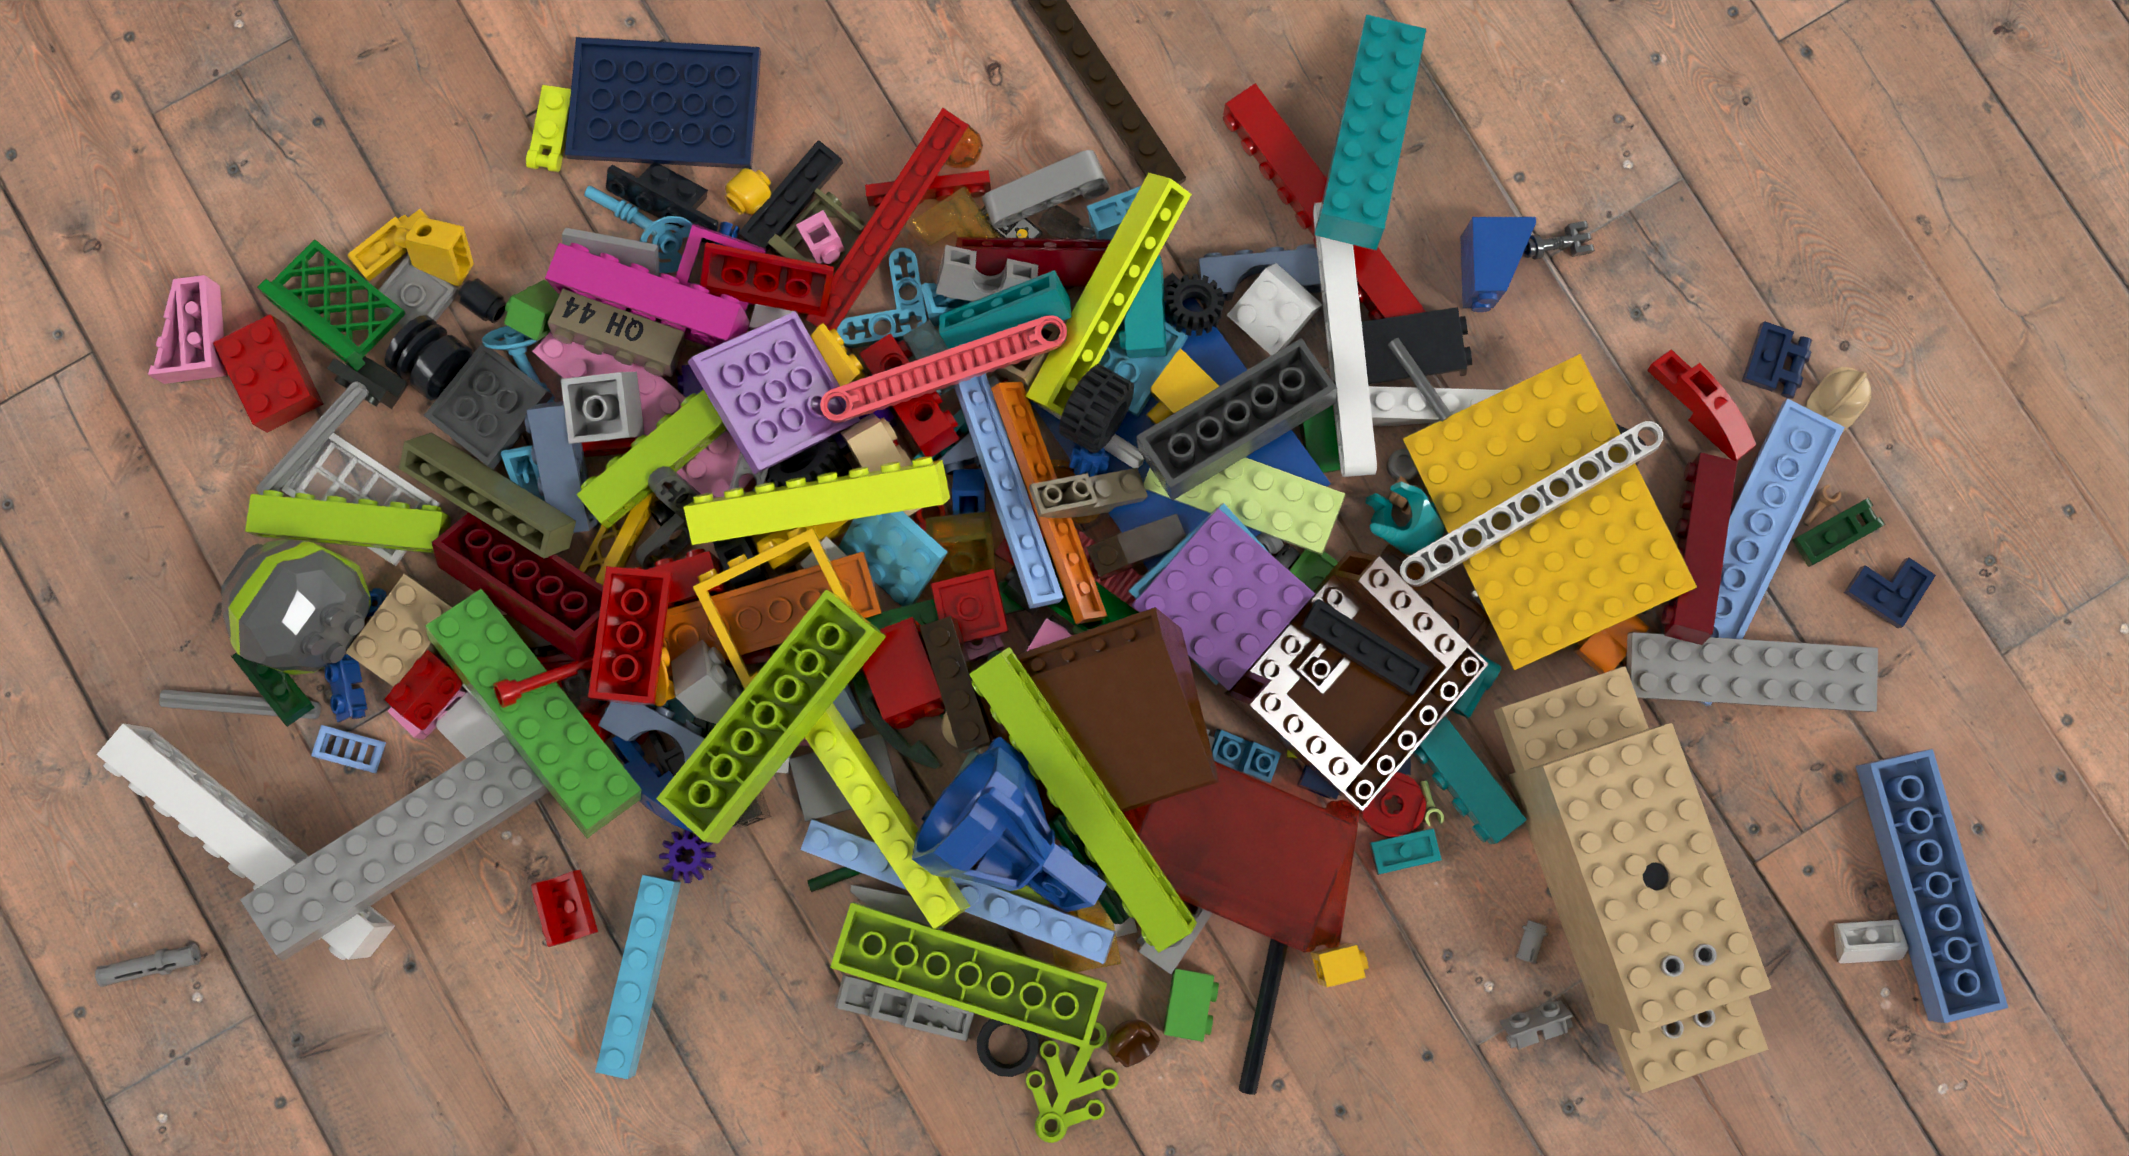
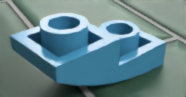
[1211,729,1281,783]

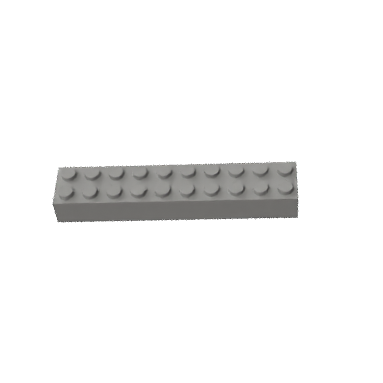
[240,735,549,961]

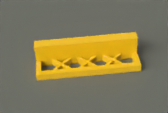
[579,492,659,585]

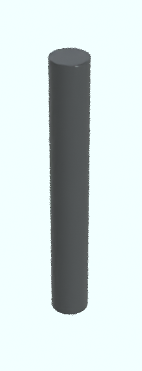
[1388,338,1452,422]

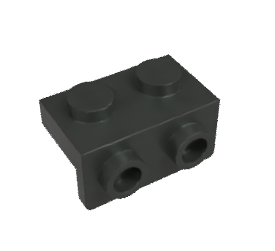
[327,356,408,409]

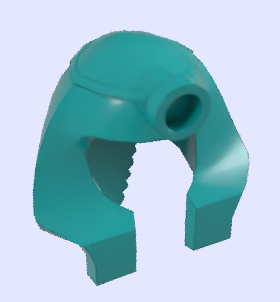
[1365,481,1445,555]

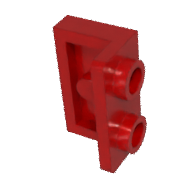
[384,650,464,730]
[531,869,598,947]

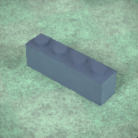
[525,401,597,533]

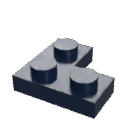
[1844,557,1936,628]

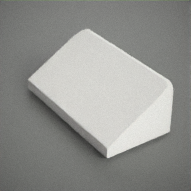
[1833,920,1909,963]

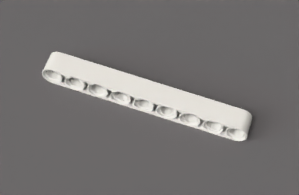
[1313,202,1377,477]
[1400,421,1663,587]

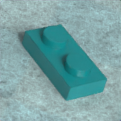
[1369,828,1442,875]

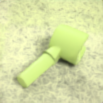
[1420,780,1444,826]

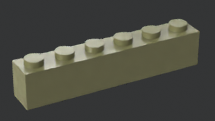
[399,433,576,559]

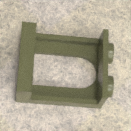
[767,188,865,274]

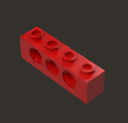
[859,333,960,457]

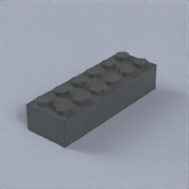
[1136,338,1337,501]

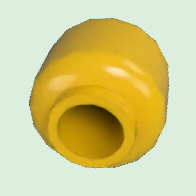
[725,168,771,215]

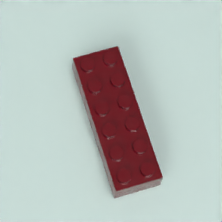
[431,512,603,662]

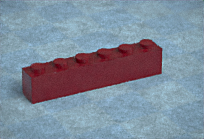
[956,237,1112,289]
[1661,452,1738,645]

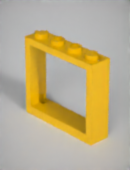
[693,527,854,689]

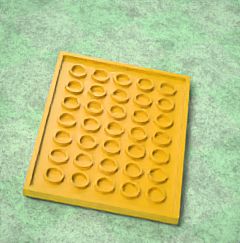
[1403,354,1697,671]

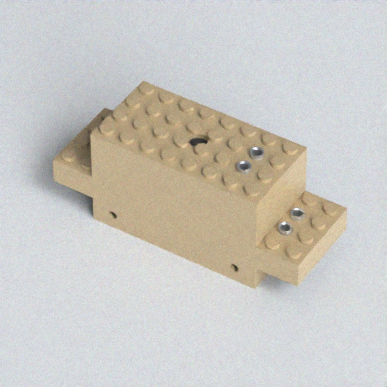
[1494,666,1771,1093]

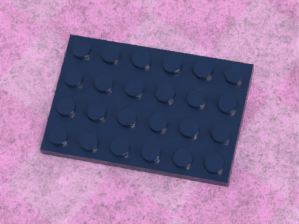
[565,37,761,169]

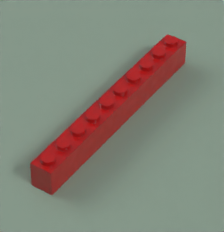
[1223,83,1426,320]

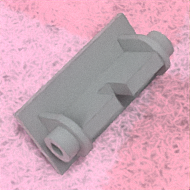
[1500,1000,1573,1050]

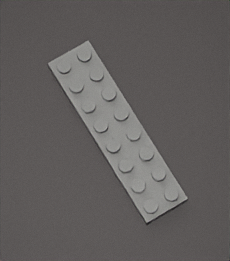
[1626,632,1878,712]

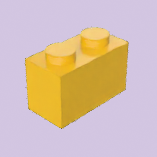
[1311,943,1369,988]

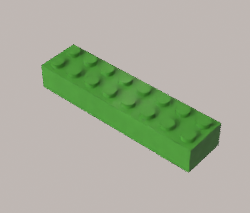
[425,589,642,839]

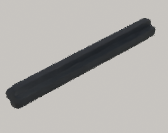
[1239,932,1290,1095]

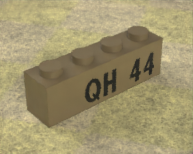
[548,289,686,377]

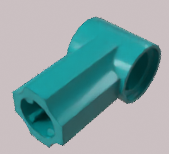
[1450,651,1502,719]

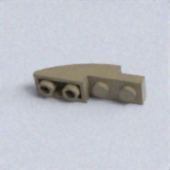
[1029,468,1148,518]

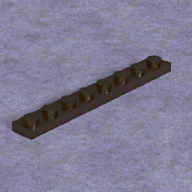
[1027,0,1186,185]

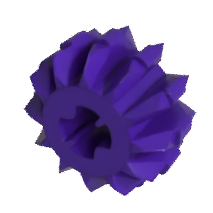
[659,829,716,883]

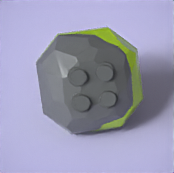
[220,540,371,675]

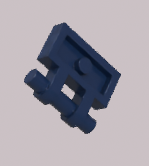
[1742,321,1812,399]

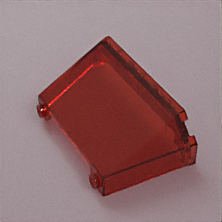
[1122,761,1360,953]

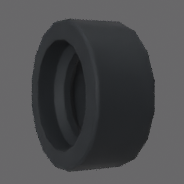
[977,1018,1039,1077]

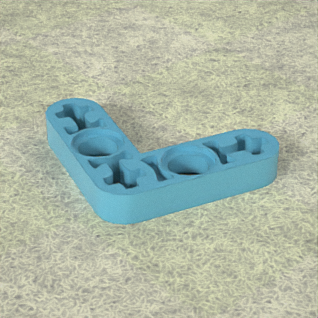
[837,247,928,348]

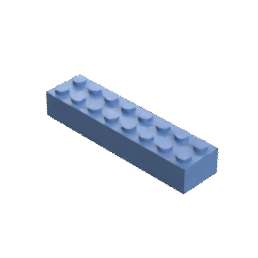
[1856,749,2008,1023]

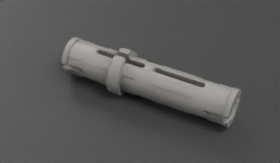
[95,944,201,987]

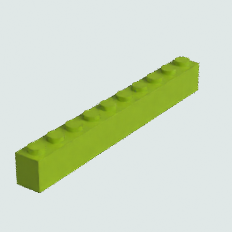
[969,646,1197,953]

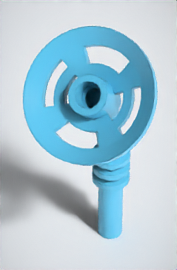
[584,185,693,273]
[482,326,555,403]

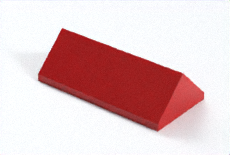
[700,242,834,317]
[588,566,672,705]

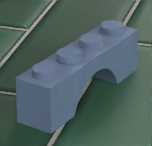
[1197,244,1321,303]
[598,702,707,762]

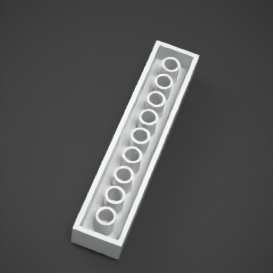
[97,723,395,960]

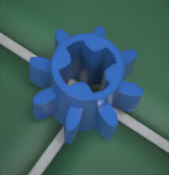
[1069,446,1110,477]

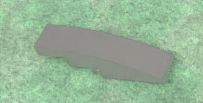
[835,974,974,1041]

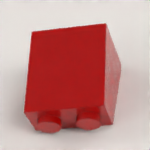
[862,617,945,729]

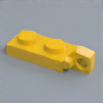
[347,209,430,281]

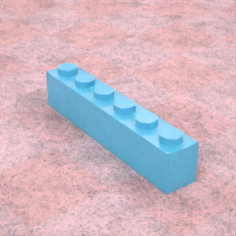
[595,875,681,1079]

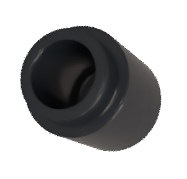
[458,278,506,323]

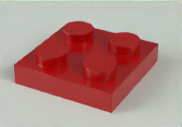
[931,569,1009,643]

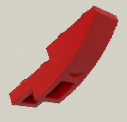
[1647,350,1756,461]

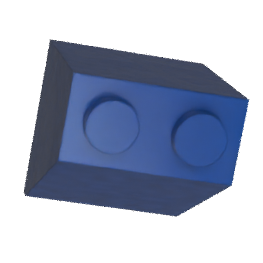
[1460,217,1536,312]

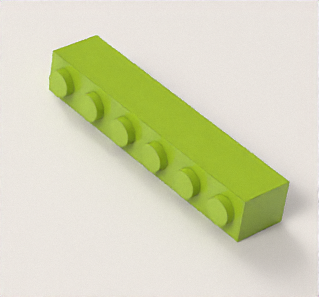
[576,389,727,529]
[245,490,451,553]

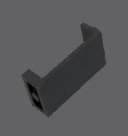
[1362,307,1472,385]

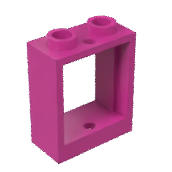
[676,224,766,311]

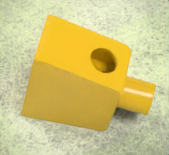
[394,217,474,287]
[1146,348,1220,425]

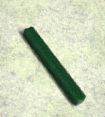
[1049,813,1130,925]

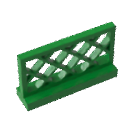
[257,239,406,372]

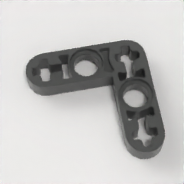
[636,466,700,570]

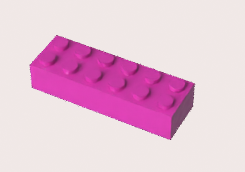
[545,243,750,348]

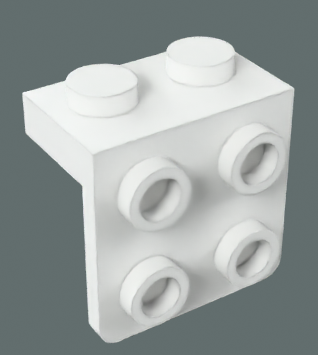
[436,684,504,758]

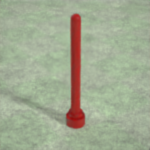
[493,654,594,708]

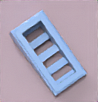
[311,725,386,773]

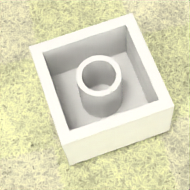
[1227,263,1322,356]

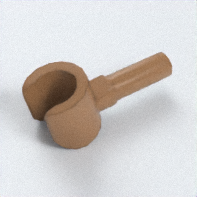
[1803,484,1841,527]

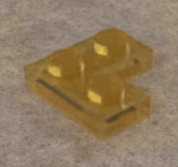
[912,186,998,247]

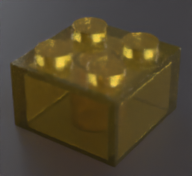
[926,511,997,583]

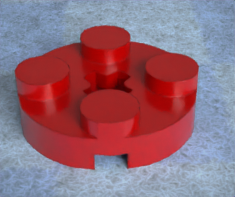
[1361,772,1426,837]

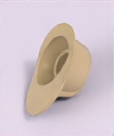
[1806,367,1871,432]

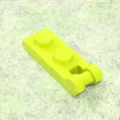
[526,85,571,172]

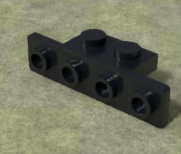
[606,162,718,244]

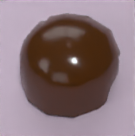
[1108,1019,1160,1067]

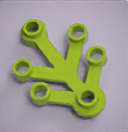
[1026,1021,1119,1143]

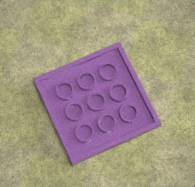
[688,311,860,475]
[1132,508,1315,691]

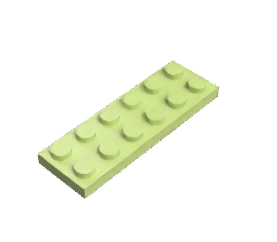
[1144,457,1345,555]

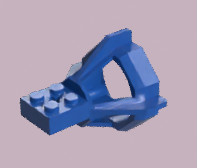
[912,737,1107,912]

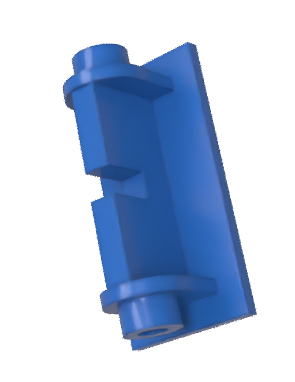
[324,654,368,723]

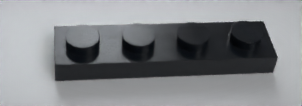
[738,140,843,253]
[1300,599,1429,696]

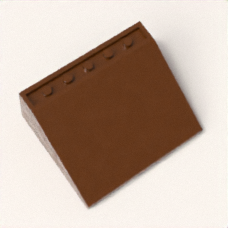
[1224,550,1488,811]
[974,607,1219,828]

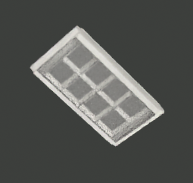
[282,433,440,566]

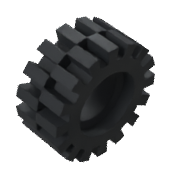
[1165,274,1224,336]

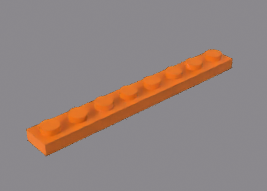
[991,382,1107,624]

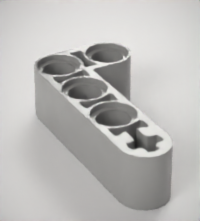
[982,150,1110,228]

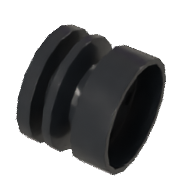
[384,315,472,400]

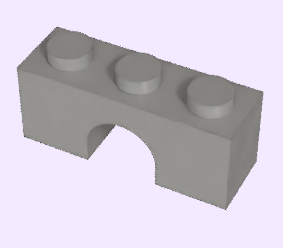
[936,245,1038,302]

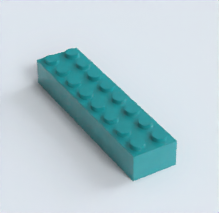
[1314,14,1426,250]

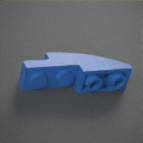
[612,736,693,832]

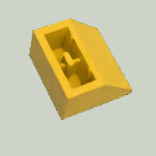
[811,323,865,386]

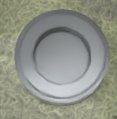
[1387,449,1418,481]

